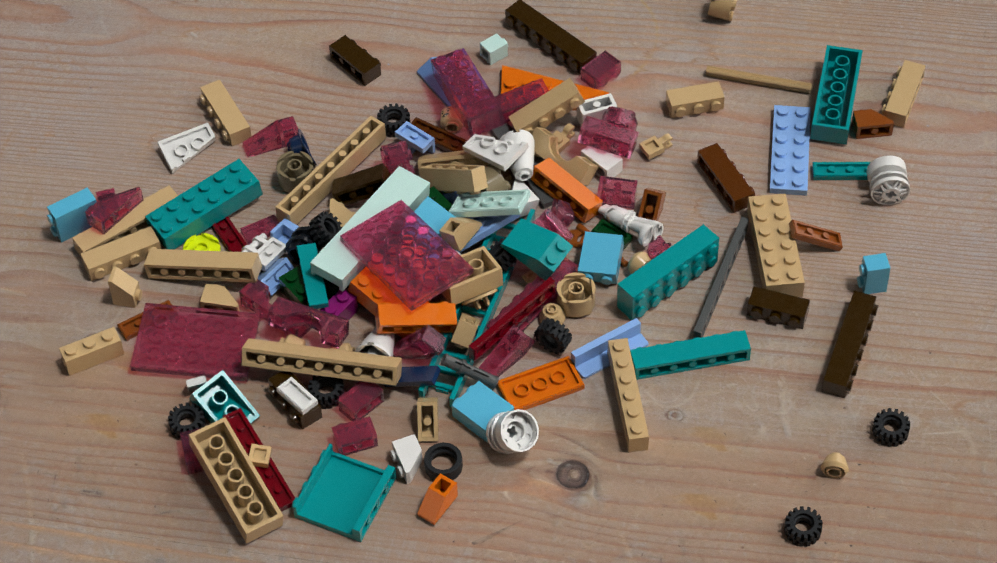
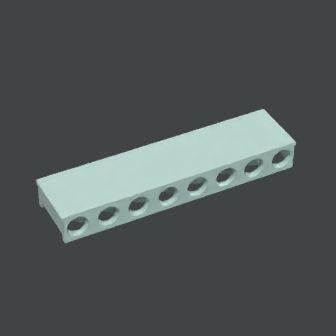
[310,166,430,291]

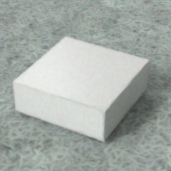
[186,376,207,391]

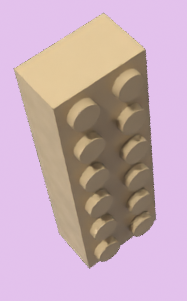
[747,194,805,297]
[189,417,283,544]

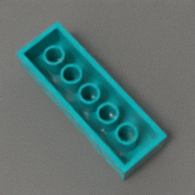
[810,45,863,145]
[145,159,263,250]
[617,224,719,320]

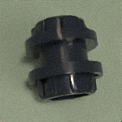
[286,226,323,265]

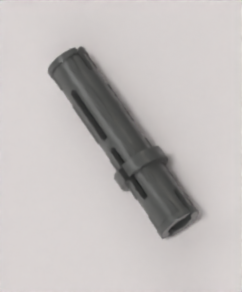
[441,353,499,388]

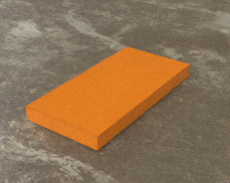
[497,356,585,410]

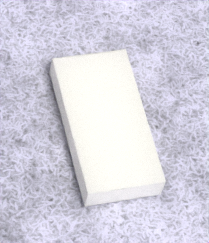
[276,377,318,415]

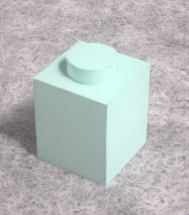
[480,34,508,65]

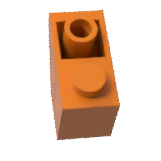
[417,473,458,525]

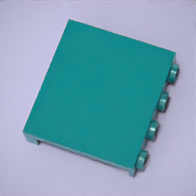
[292,444,396,542]

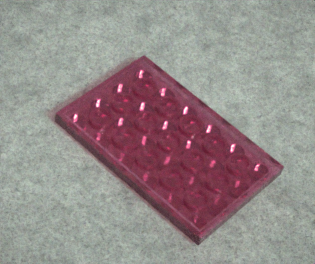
[340,200,473,311]
[130,303,260,382]

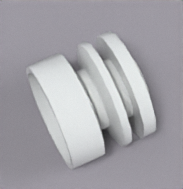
[867,156,910,205]
[486,409,539,454]

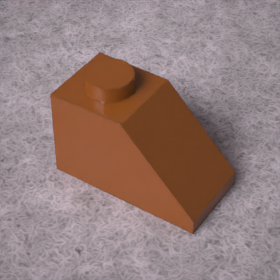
[852,109,894,139]
[638,188,667,221]

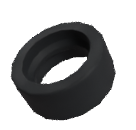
[424,442,463,480]

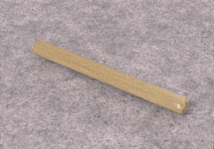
[706,65,812,94]

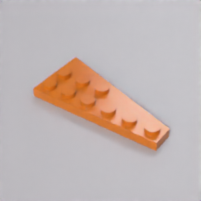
[501,65,609,110]

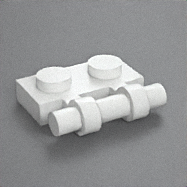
[242,233,286,271]

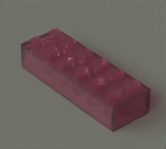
[431,48,505,137]

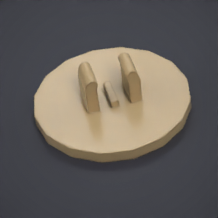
[461,288,498,310]

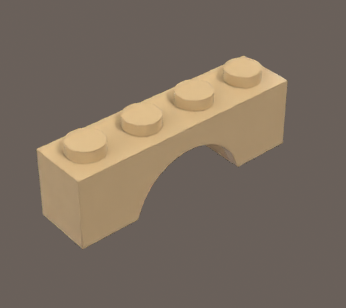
[532,127,599,185]

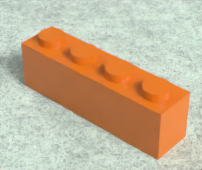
[531,158,603,223]
[375,301,457,334]

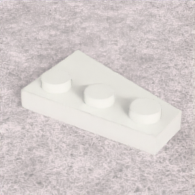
[157,123,216,174]
[463,134,529,171]

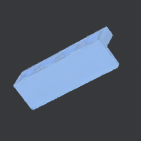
[571,318,649,379]

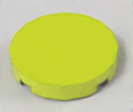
[183,233,221,251]

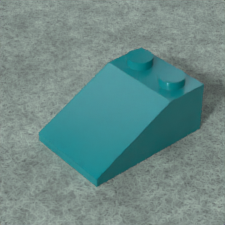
[500,218,573,281]
[189,370,260,424]

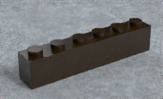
[505,0,597,75]
[822,291,879,398]

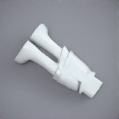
[598,204,664,247]

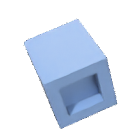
[270,218,299,252]

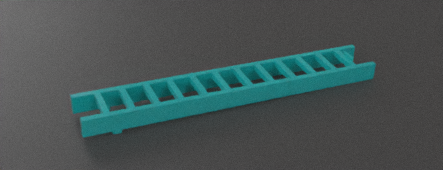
[418,209,535,407]

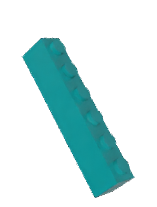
[630,330,751,380]

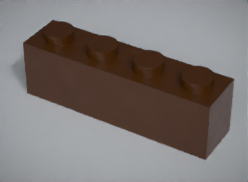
[697,143,755,213]

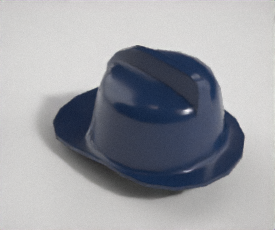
[287,129,317,166]

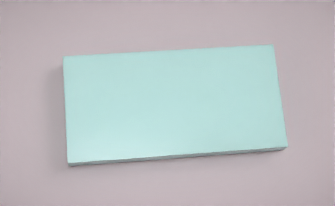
[449,189,531,217]

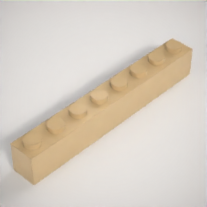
[275,116,386,225]
[242,338,402,386]

